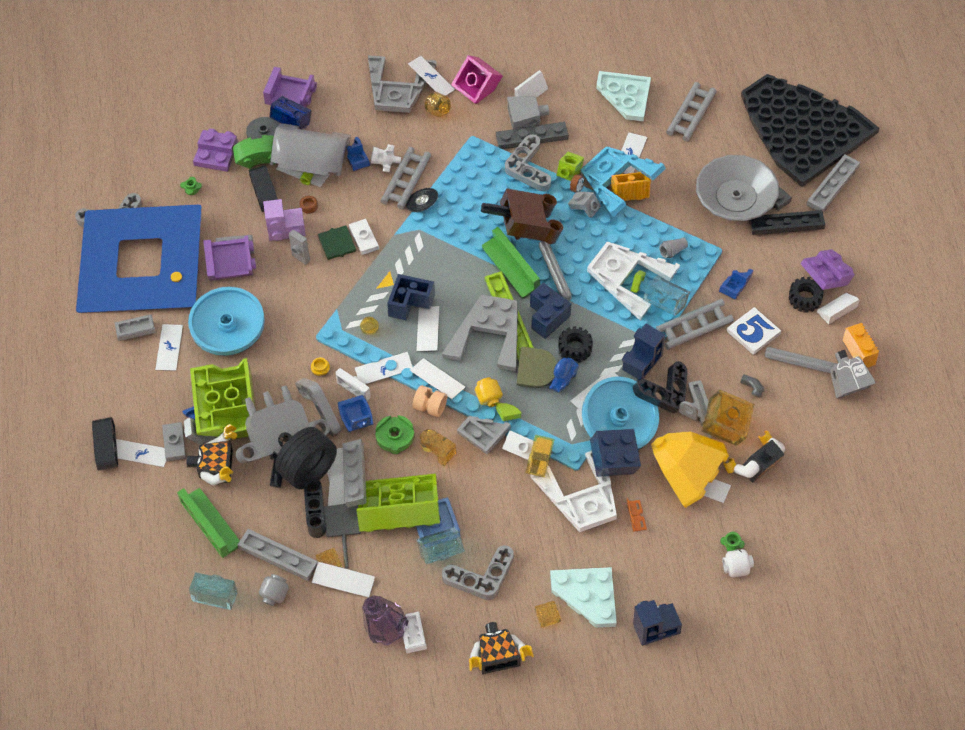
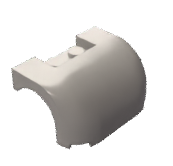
[270,124,351,176]

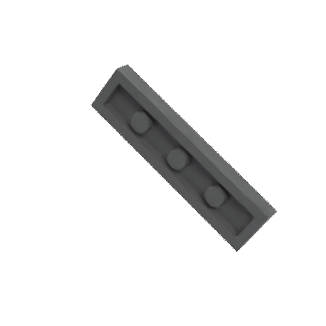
[496,121,569,149]

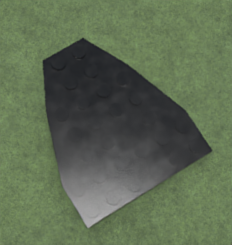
[741,74,879,187]

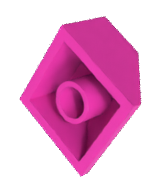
[451,55,503,104]

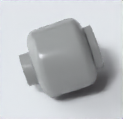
[259,574,289,606]

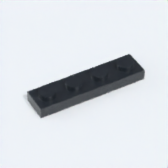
[749,210,826,235]

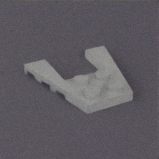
[368,55,437,113]
[442,294,518,371]

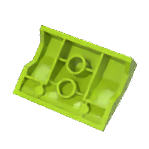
[190,358,256,438]
[357,473,440,532]

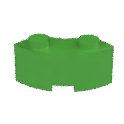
[233,135,276,169]

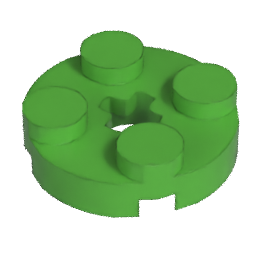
[375,415,415,454]

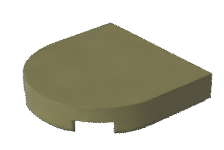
[517,347,557,388]

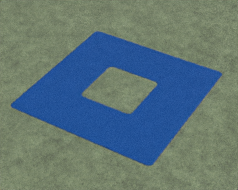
[76,204,202,313]

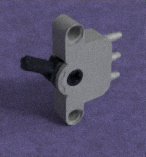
[236,385,330,488]

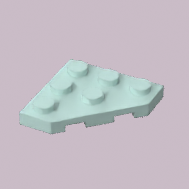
[596,71,651,122]
[550,567,617,628]

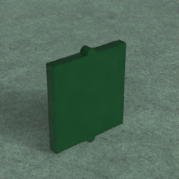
[318,225,356,260]

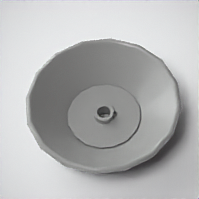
[696,155,779,221]

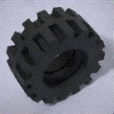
[788,277,824,313]
[558,326,593,363]

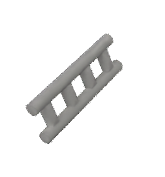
[666,82,717,142]
[380,147,431,209]
[656,299,734,350]

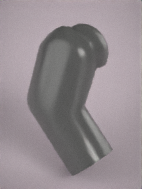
[740,374,764,397]

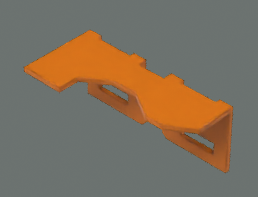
[626,498,647,532]

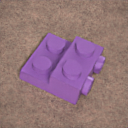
[193,129,238,172]
[801,249,855,290]

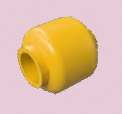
[474,377,503,407]

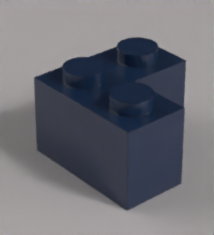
[387,274,435,320]
[530,282,571,339]
[622,323,665,380]
[633,600,682,646]

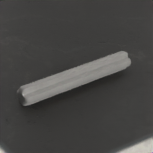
[539,241,572,301]
[765,347,838,373]

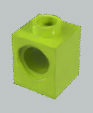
[556,151,584,181]

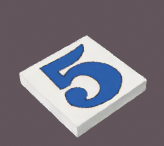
[727,307,781,355]

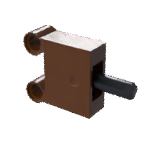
[481,188,563,244]

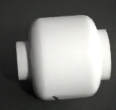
[722,549,754,578]

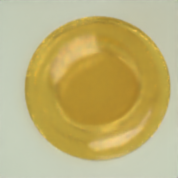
[360,316,379,335]

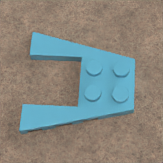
[581,146,666,217]

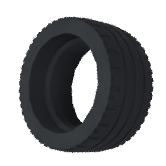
[275,427,337,490]

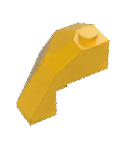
[651,431,729,508]

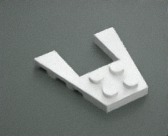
[587,242,680,321]
[530,451,617,532]

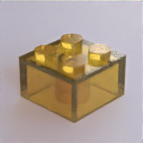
[702,390,755,446]

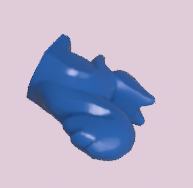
[550,358,579,393]

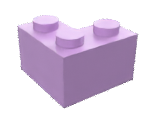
[263,199,306,241]

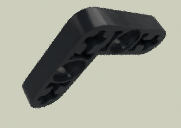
[633,361,688,413]

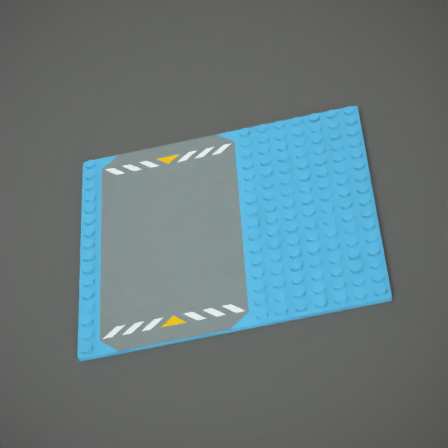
[316,136,722,471]

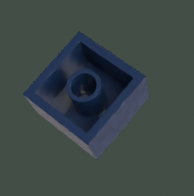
[590,429,641,477]

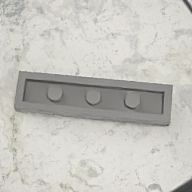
[807,154,860,212]
[343,439,366,508]
[238,529,318,581]

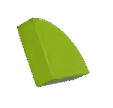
[630,270,646,293]
[496,403,522,421]

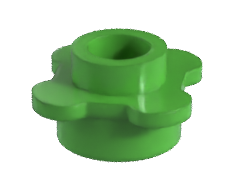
[180,177,202,195]
[720,532,745,552]

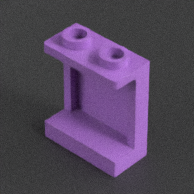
[263,67,317,112]
[203,235,256,281]

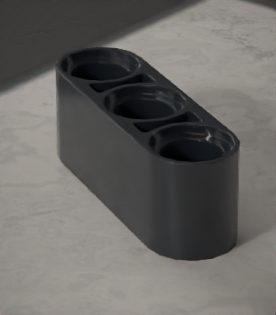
[248,165,278,212]
[92,417,118,471]
[304,478,326,538]

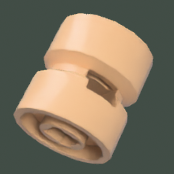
[412,385,448,418]

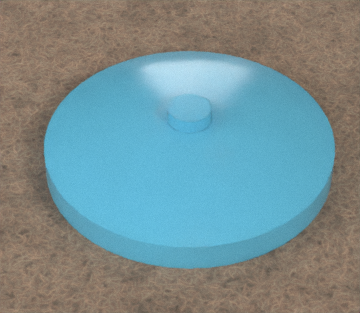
[188,287,265,355]
[582,377,659,450]

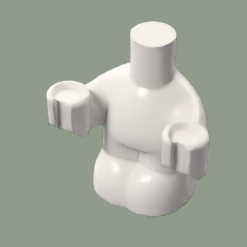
[370,144,401,173]

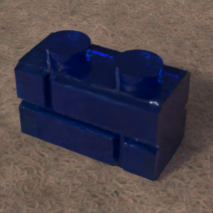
[269,96,312,129]

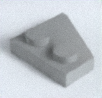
[457,416,511,455]

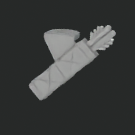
[679,380,718,438]

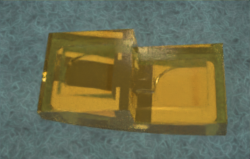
[525,435,555,478]

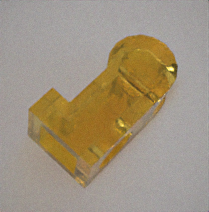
[420,429,456,466]

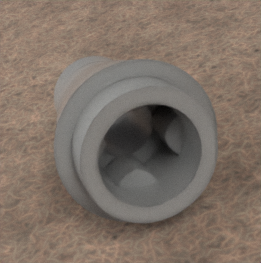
[659,238,688,258]

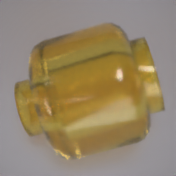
[425,92,451,117]

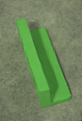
[482,227,541,299]
[177,488,240,558]

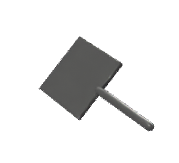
[324,504,361,569]

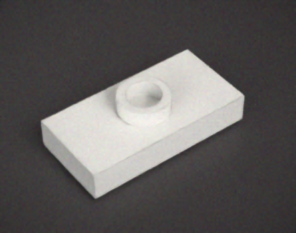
[349,219,379,255]
[336,368,371,401]
[502,431,545,461]
[399,611,427,653]

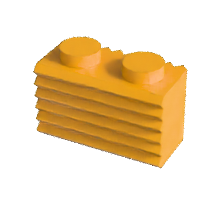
[611,172,651,201]
[843,323,879,368]

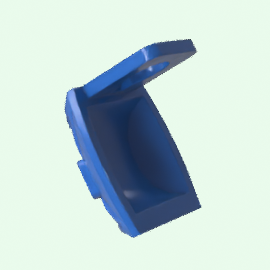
[338,395,373,432]

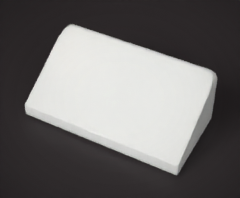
[515,70,548,98]
[817,293,859,325]

